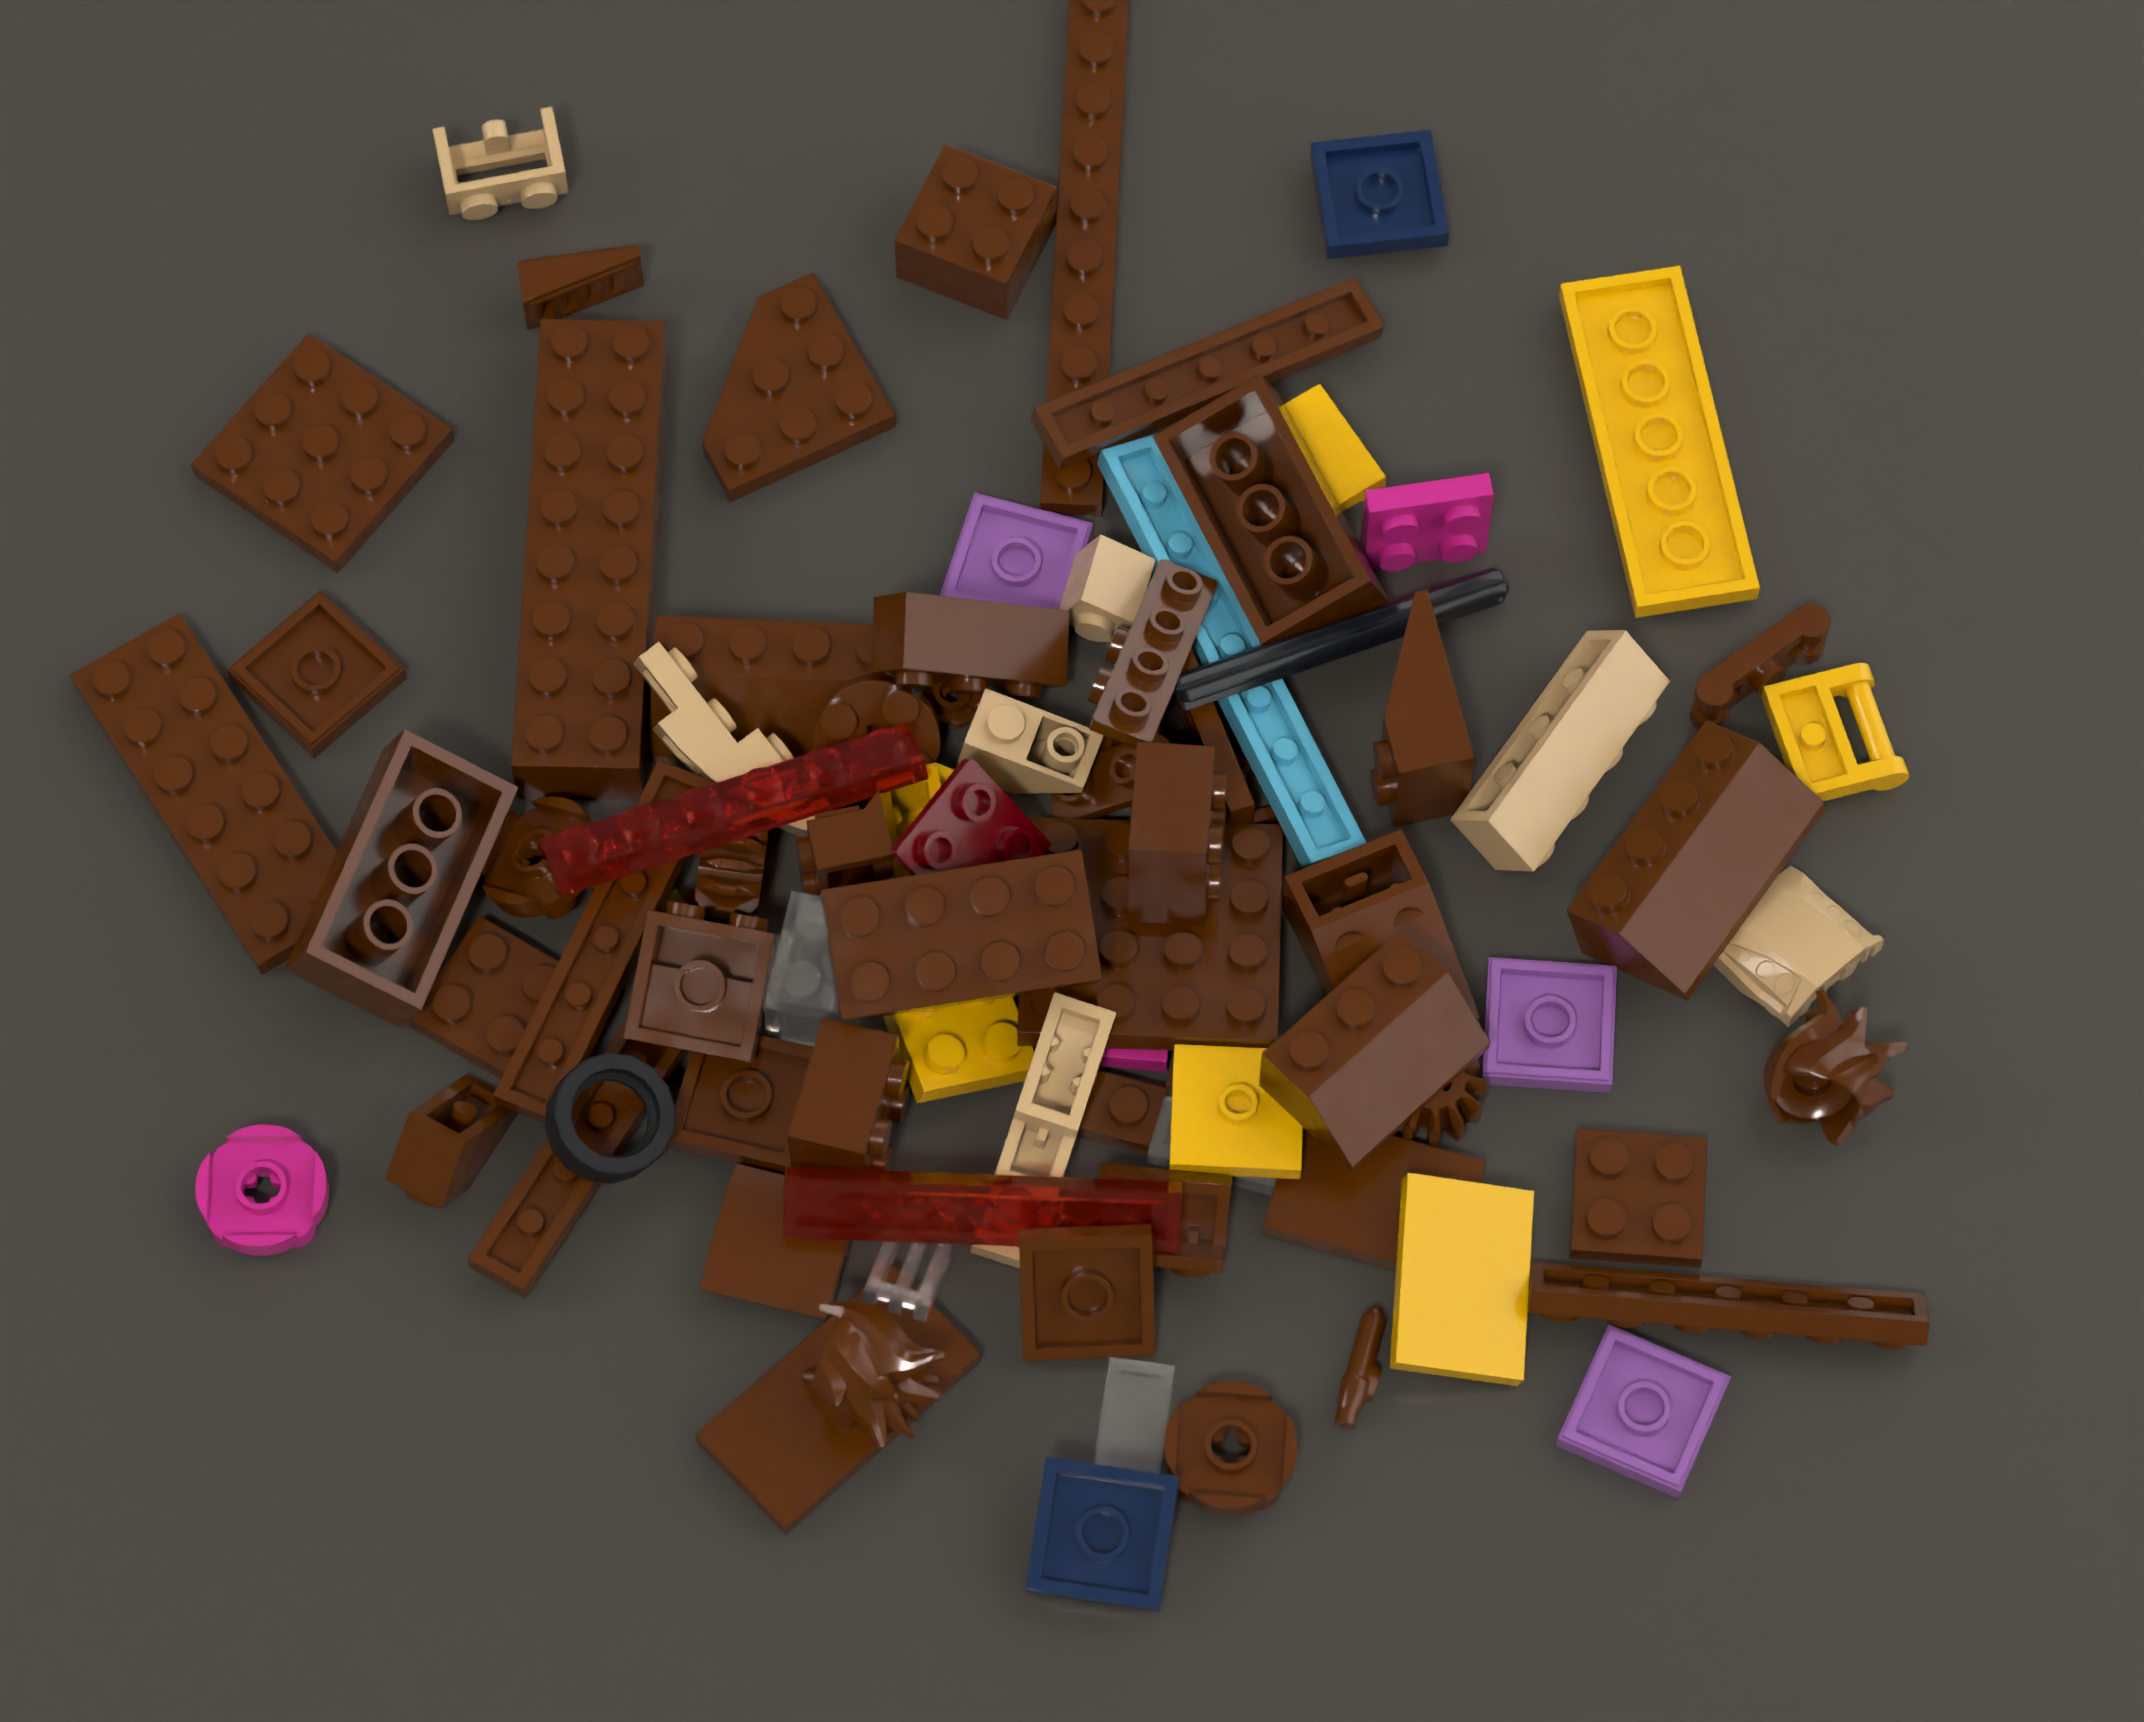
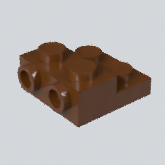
[623,901,781,1063]

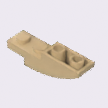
[634,642,834,837]

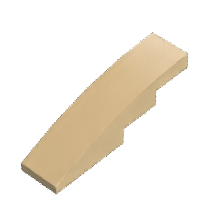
[970,992,1116,1269]

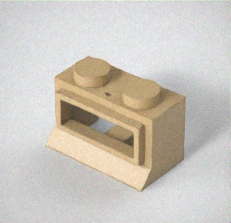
[432,107,568,220]

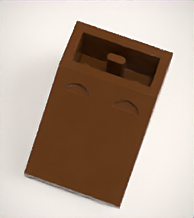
[1282,829,1480,1022]

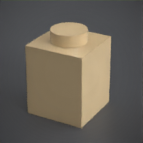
[1059,534,1156,644]

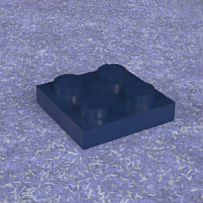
[1310,130,1449,259]
[1026,1457,1180,1612]

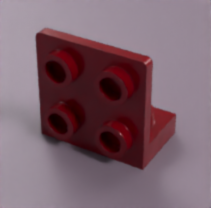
[891,759,1052,876]

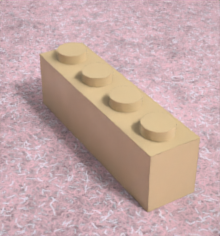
[1450,630,1670,872]

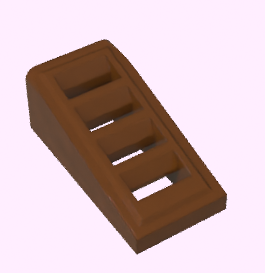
[517,245,644,329]

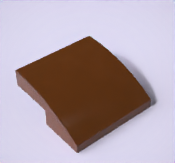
[699,1164,863,1320]

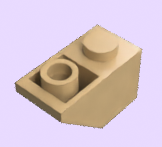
[956,688,1104,794]

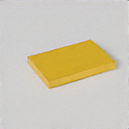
[1390,1173,1534,1386]

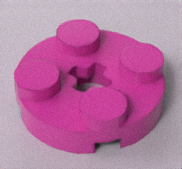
[195,1124,329,1256]

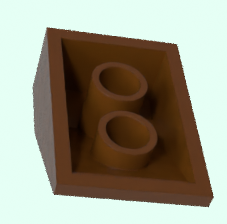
[1370,589,1474,827]

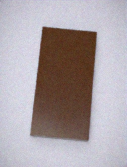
[695,1264,981,1535]

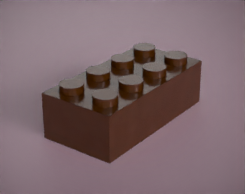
[1153,374,1389,645]
[284,729,518,1027]
[820,849,1102,1023]

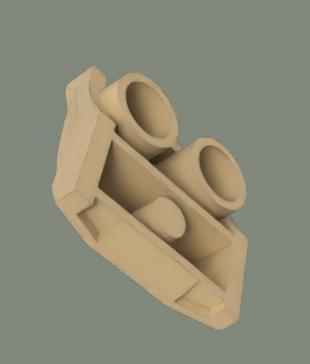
[1714,866,1884,1028]

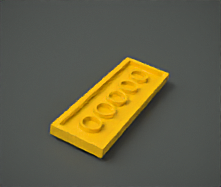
[1559,266,1760,618]

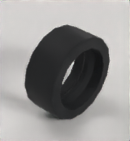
[544,1053,676,1184]

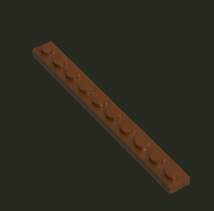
[1040,0,1130,517]

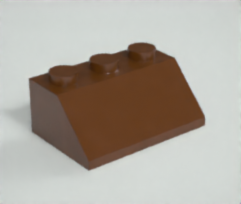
[1259,929,1490,1172]

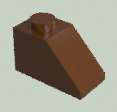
[385,1074,518,1209]

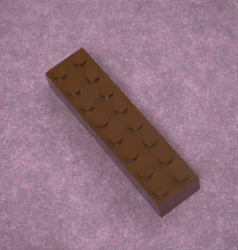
[511,319,669,800]

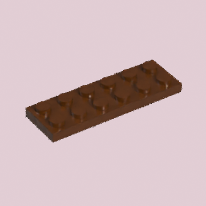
[70,613,337,975]

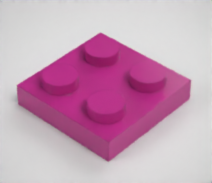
[1360,473,1494,572]

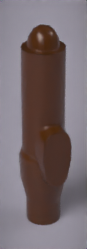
[1334,1306,1387,1430]

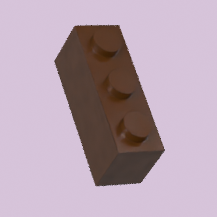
[871,592,1069,700]

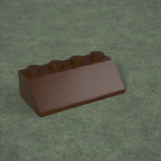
[650,615,895,769]
[1566,720,1826,1001]

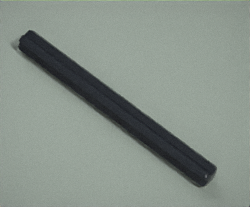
[1172,568,1509,711]

